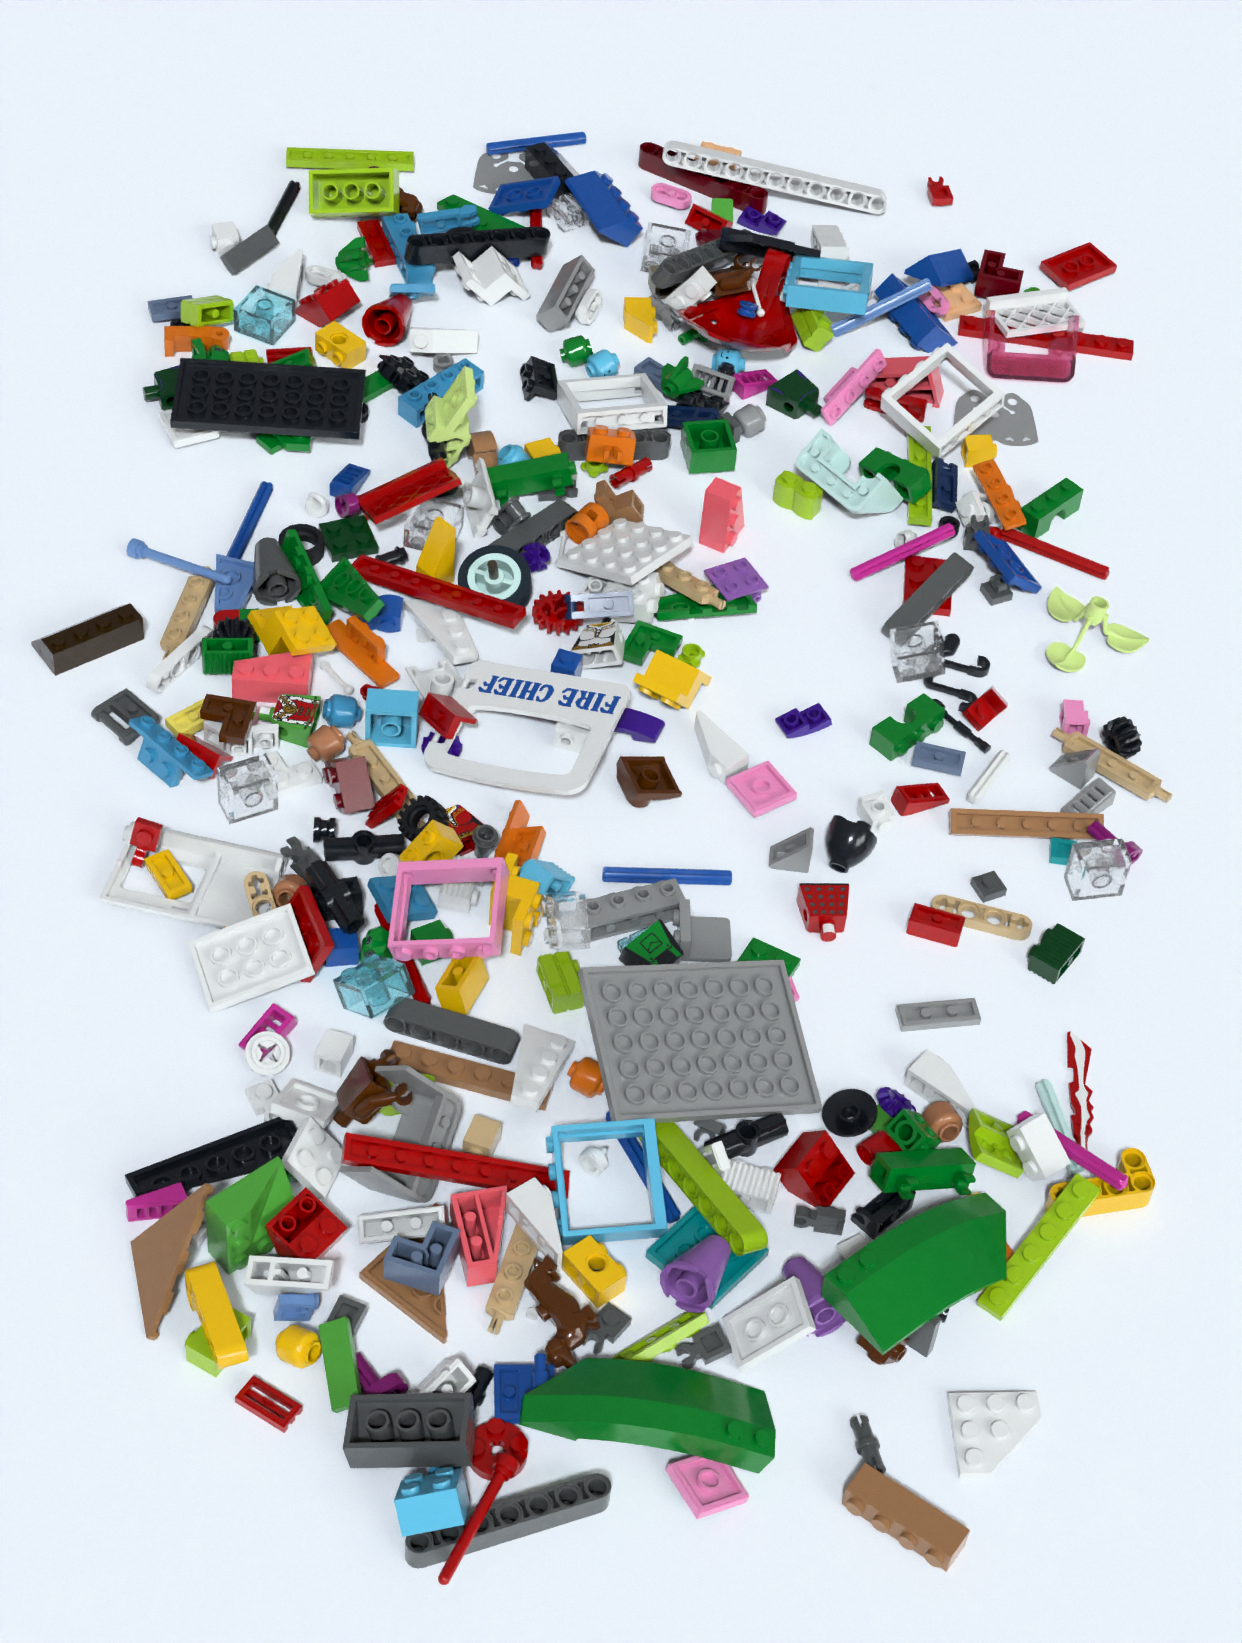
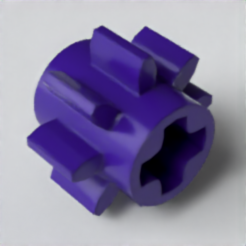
[521,542,550,573]

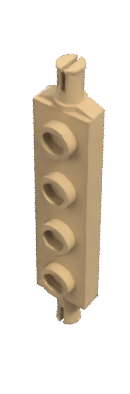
[653,561,726,610]
[160,566,214,660]
[1052,727,1173,803]
[346,731,425,829]
[485,1223,539,1335]

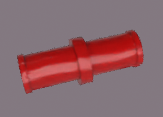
[609,457,653,488]

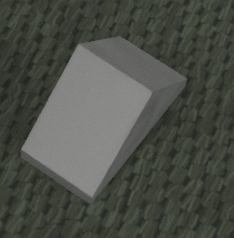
[1049,748,1101,790]
[768,827,814,873]

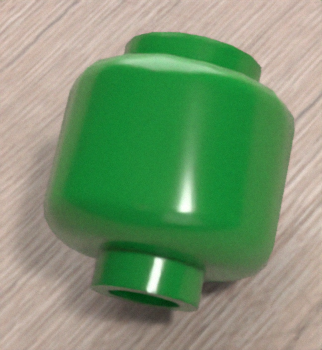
[559,335,593,368]

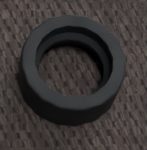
[278,524,324,566]

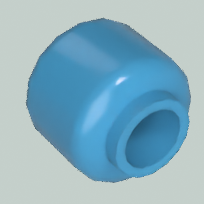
[322,694,361,729]

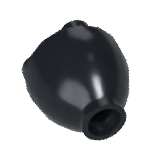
[826,815,877,873]

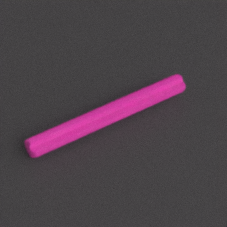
[849,523,955,581]
[1017,1111,1129,1190]

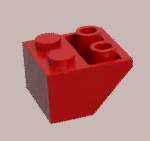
[293,278,360,327]
[773,1130,855,1208]
[265,1187,348,1259]

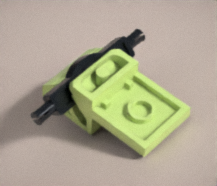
[421,366,477,468]

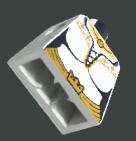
[571,618,625,669]

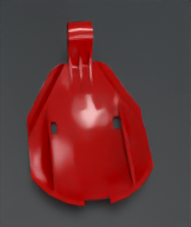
[677,248,798,354]

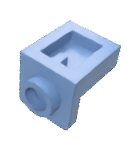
[273,1293,319,1321]

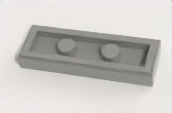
[895,998,981,1032]

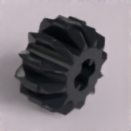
[213,616,255,646]
[1102,716,1142,759]

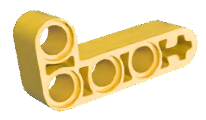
[1045,1148,1156,1217]
[185,1261,249,1370]

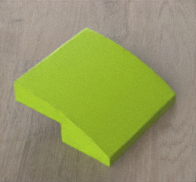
[969,1108,1024,1179]

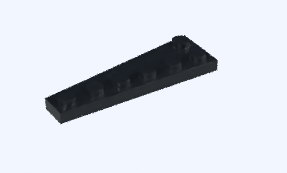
[125,1117,296,1198]

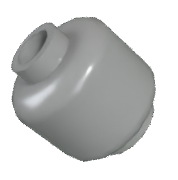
[733,404,767,438]

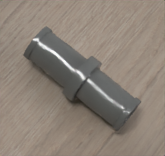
[850,1415,886,1474]

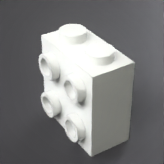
[604,572,664,623]

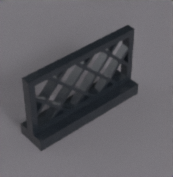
[719,227,821,262]

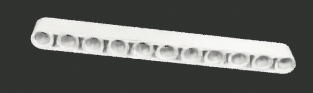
[662,140,887,214]

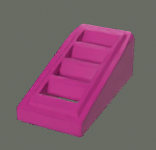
[732,369,778,400]
[238,1003,297,1061]
[125,1182,187,1222]

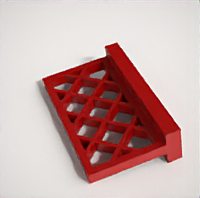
[357,457,462,525]

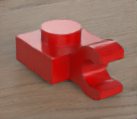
[129,817,163,868]

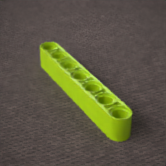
[639,1122,768,1256]

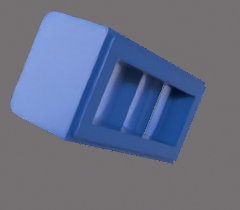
[329,463,371,497]

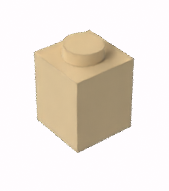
[462,1114,502,1157]

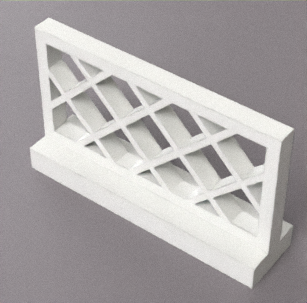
[983,287,1086,338]

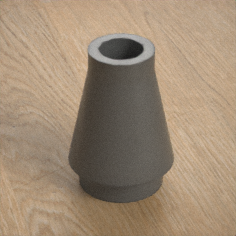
[472,824,498,858]

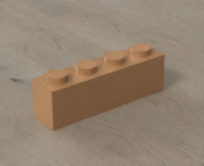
[842,1463,970,1572]

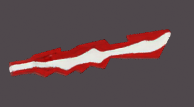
[1067,1031,1094,1150]

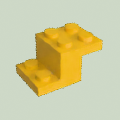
[247,606,337,656]
[633,650,712,710]
[489,852,543,956]

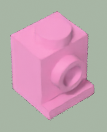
[1059,699,1091,736]

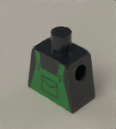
[618,919,684,966]

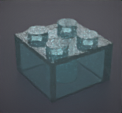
[233,285,296,345]
[333,954,416,1019]

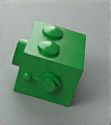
[885,1108,942,1151]

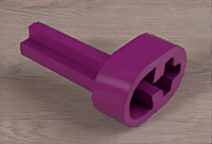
[335,492,361,517]
[1087,820,1143,868]
[355,1352,408,1395]

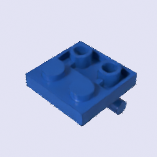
[493,1353,555,1424]

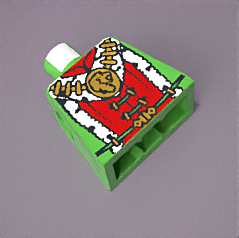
[259,694,321,748]

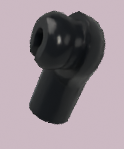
[930,633,960,659]

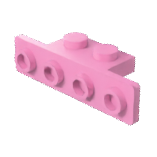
[821,348,887,426]

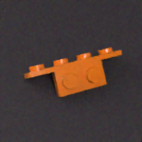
[973,459,1026,531]
[326,615,399,688]
[490,800,546,884]

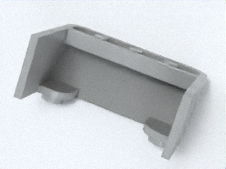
[339,1065,461,1203]

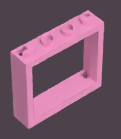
[387,857,509,961]

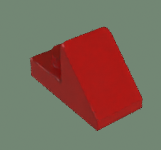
[962,685,1009,732]

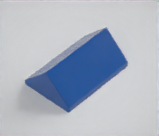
[904,248,974,287]

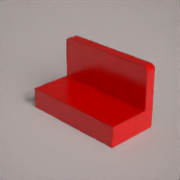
[418,692,477,740]
[176,733,233,779]

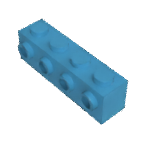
[382,213,436,284]
[398,358,484,428]

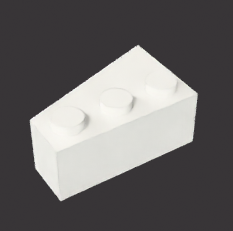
[810,225,850,288]

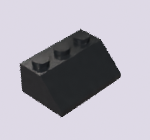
[525,142,580,203]

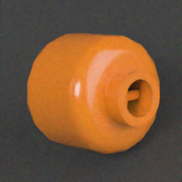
[567,1057,604,1098]

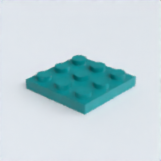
[645,1206,769,1310]

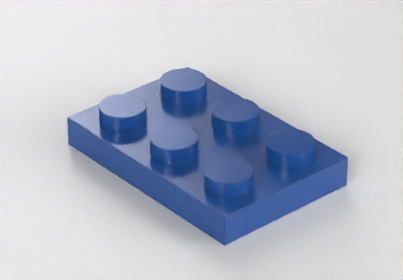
[488,176,561,215]
[973,530,1042,594]

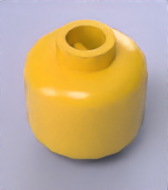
[275,1324,322,1369]

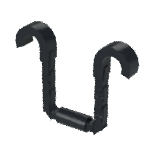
[923,655,990,712]

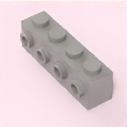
[535,255,596,333]
[574,878,685,943]

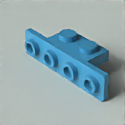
[128,715,214,788]

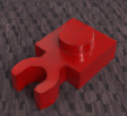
[927,176,954,206]

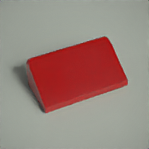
[685,203,733,231]
[906,903,966,947]

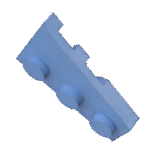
[214,554,254,613]

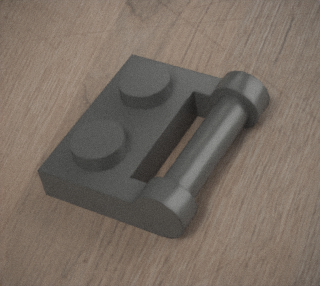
[91,688,160,746]

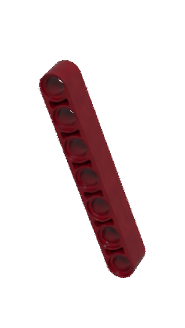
[638,142,768,215]

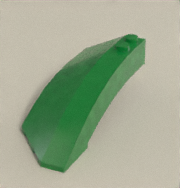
[821,1192,1007,1355]
[519,1358,776,1474]

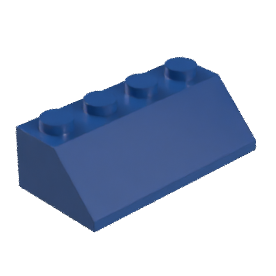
[564,170,643,247]
[874,273,958,353]

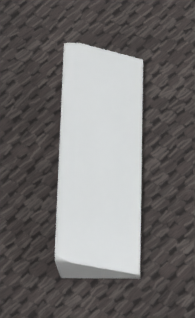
[357,1205,447,1245]

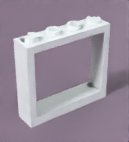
[880,343,1005,458]
[557,373,668,435]

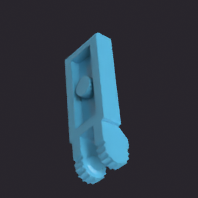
[417,204,480,234]

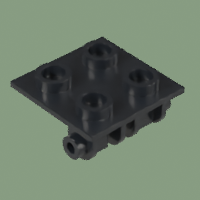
[377,354,429,394]
[675,390,730,419]

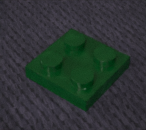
[318,515,378,563]

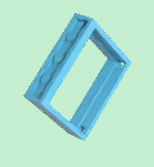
[783,254,874,315]
[545,1118,667,1245]

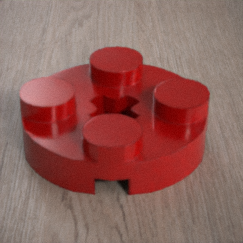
[470,1418,528,1481]

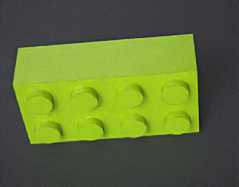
[308,168,399,218]

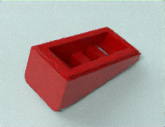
[891,782,950,816]

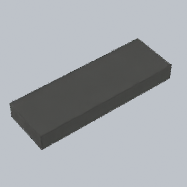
[219,225,280,276]

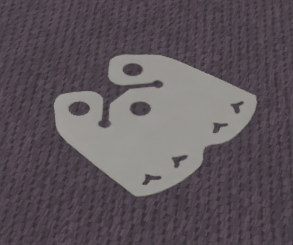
[473,152,534,194]
[953,390,1039,446]

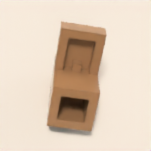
[466,430,498,476]
[594,480,644,525]

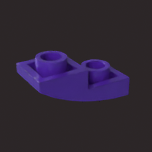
[736,206,787,235]
[775,702,832,738]
[614,708,665,743]

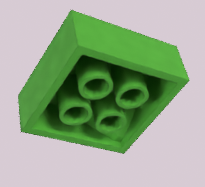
[205,1156,295,1275]

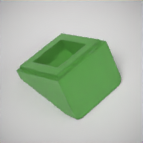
[711,198,733,222]

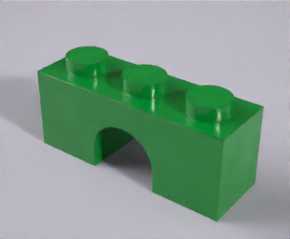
[858,447,932,504]
[1017,477,1084,538]
[869,693,945,761]

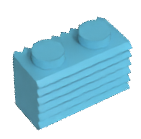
[519,859,575,900]

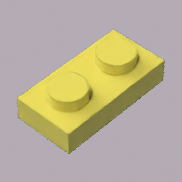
[165,698,206,737]

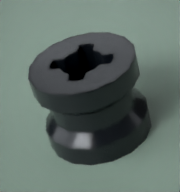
[313,817,336,843]

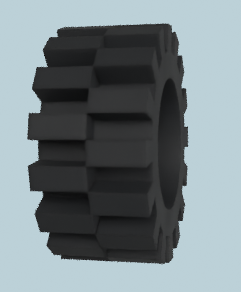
[397,795,449,842]

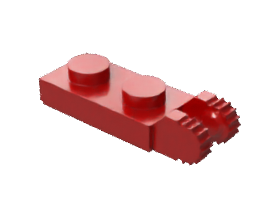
[863,387,928,423]

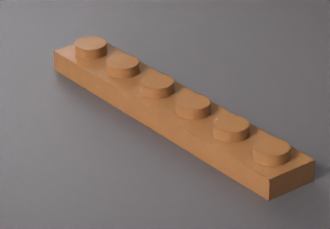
[949,808,1104,841]
[386,1040,554,1111]

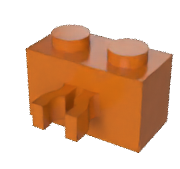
[584,425,637,465]

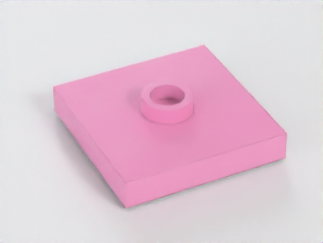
[726,760,797,818]
[665,1456,750,1519]

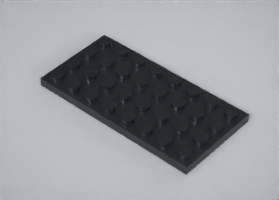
[170,358,366,440]

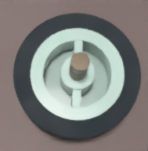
[458,545,532,607]

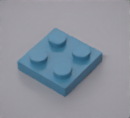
[367,876,438,924]

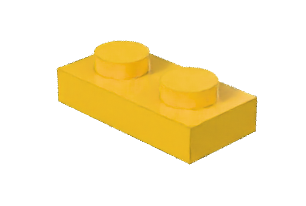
[144,849,193,900]

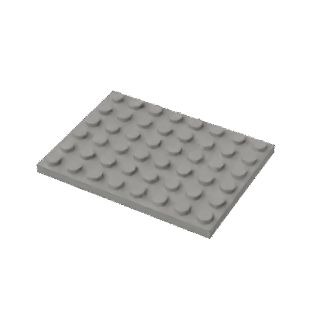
[578,960,823,1123]

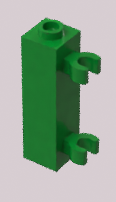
[487,452,577,507]
[869,1148,976,1200]

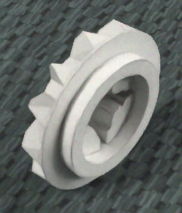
[245,1031,290,1076]

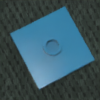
[389,283,435,299]

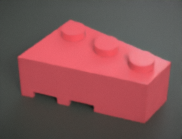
[868,356,944,408]
[699,477,745,553]
[231,652,313,703]
[450,1185,507,1287]

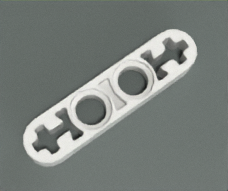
[145,625,213,694]

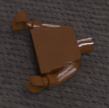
[709,254,763,297]
[333,1049,412,1128]

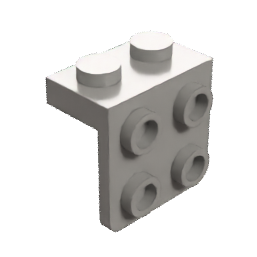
[672,899,732,962]

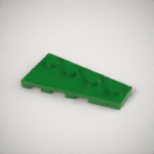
[437,194,525,230]
[282,529,333,625]
[320,556,385,623]
[654,585,757,621]

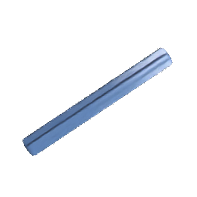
[830,278,933,337]

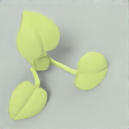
[1046,586,1150,672]

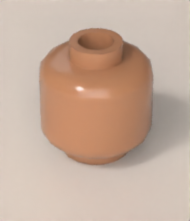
[306,725,345,762]
[272,874,308,908]
[922,1101,963,1143]

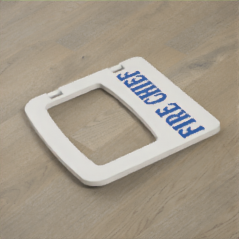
[423,660,631,795]

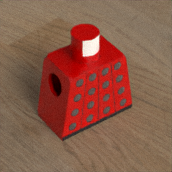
[796,883,850,942]

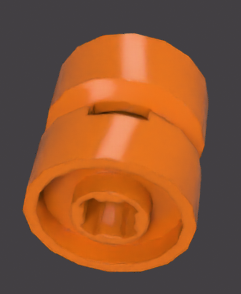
[565,502,609,545]

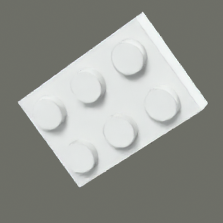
[722,1276,816,1372]

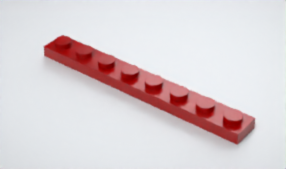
[957,315,1134,361]
[352,554,526,629]
[341,1132,570,1200]

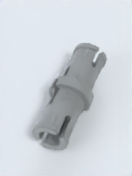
[649,294,681,332]

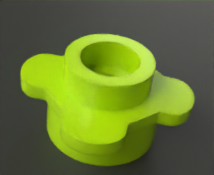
[580,460,608,477]
[677,643,705,667]

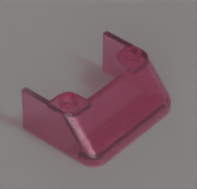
[983,310,1079,382]

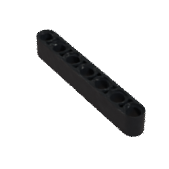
[404,226,551,265]

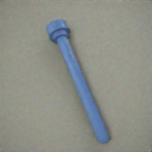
[126,538,231,585]

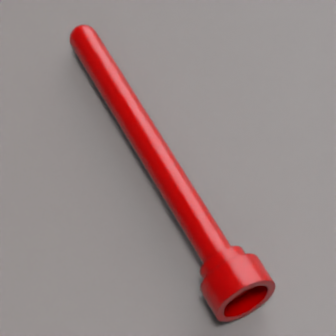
[438,1453,520,1585]

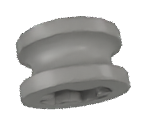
[433,353,453,373]

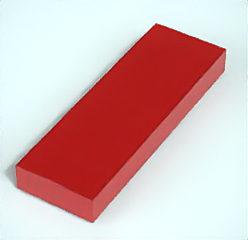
[357,219,396,268]

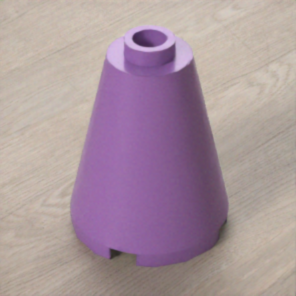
[660,1235,731,1313]
[782,1257,846,1337]

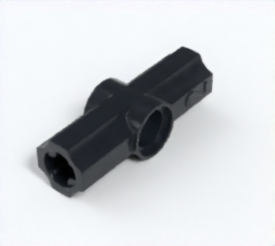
[323,830,404,865]
[306,859,364,935]
[704,1113,789,1159]

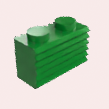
[202,638,254,675]

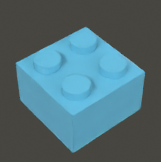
[365,688,419,748]
[394,1467,470,1537]

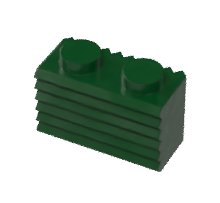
[1027,923,1086,984]

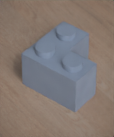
[383,1221,460,1296]

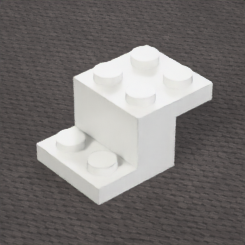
[452,246,530,306]

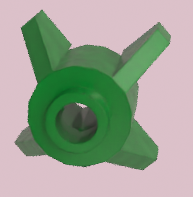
[335,236,374,282]
[661,356,705,398]

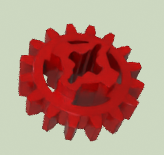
[532,590,584,635]

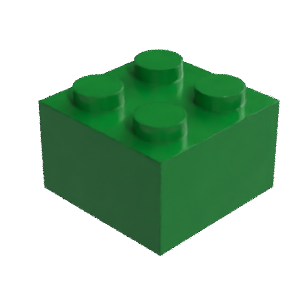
[680,419,737,474]

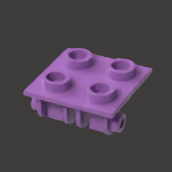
[703,557,769,603]

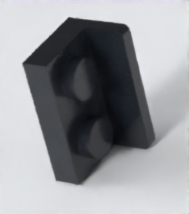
[520,356,557,402]

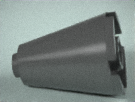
[252,537,302,606]

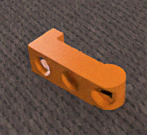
[164,326,229,357]

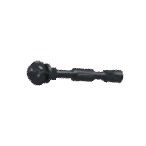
[933,699,991,754]

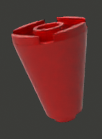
[362,294,412,347]

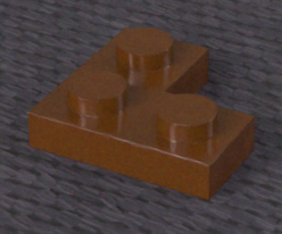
[200,693,257,746]

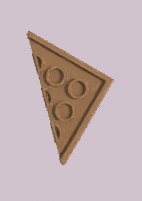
[130,1183,214,1341]
[359,1203,447,1344]

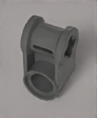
[492,495,531,536]

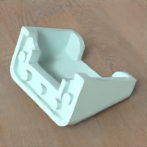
[796,428,904,514]

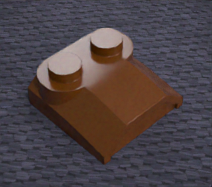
[616,756,682,808]

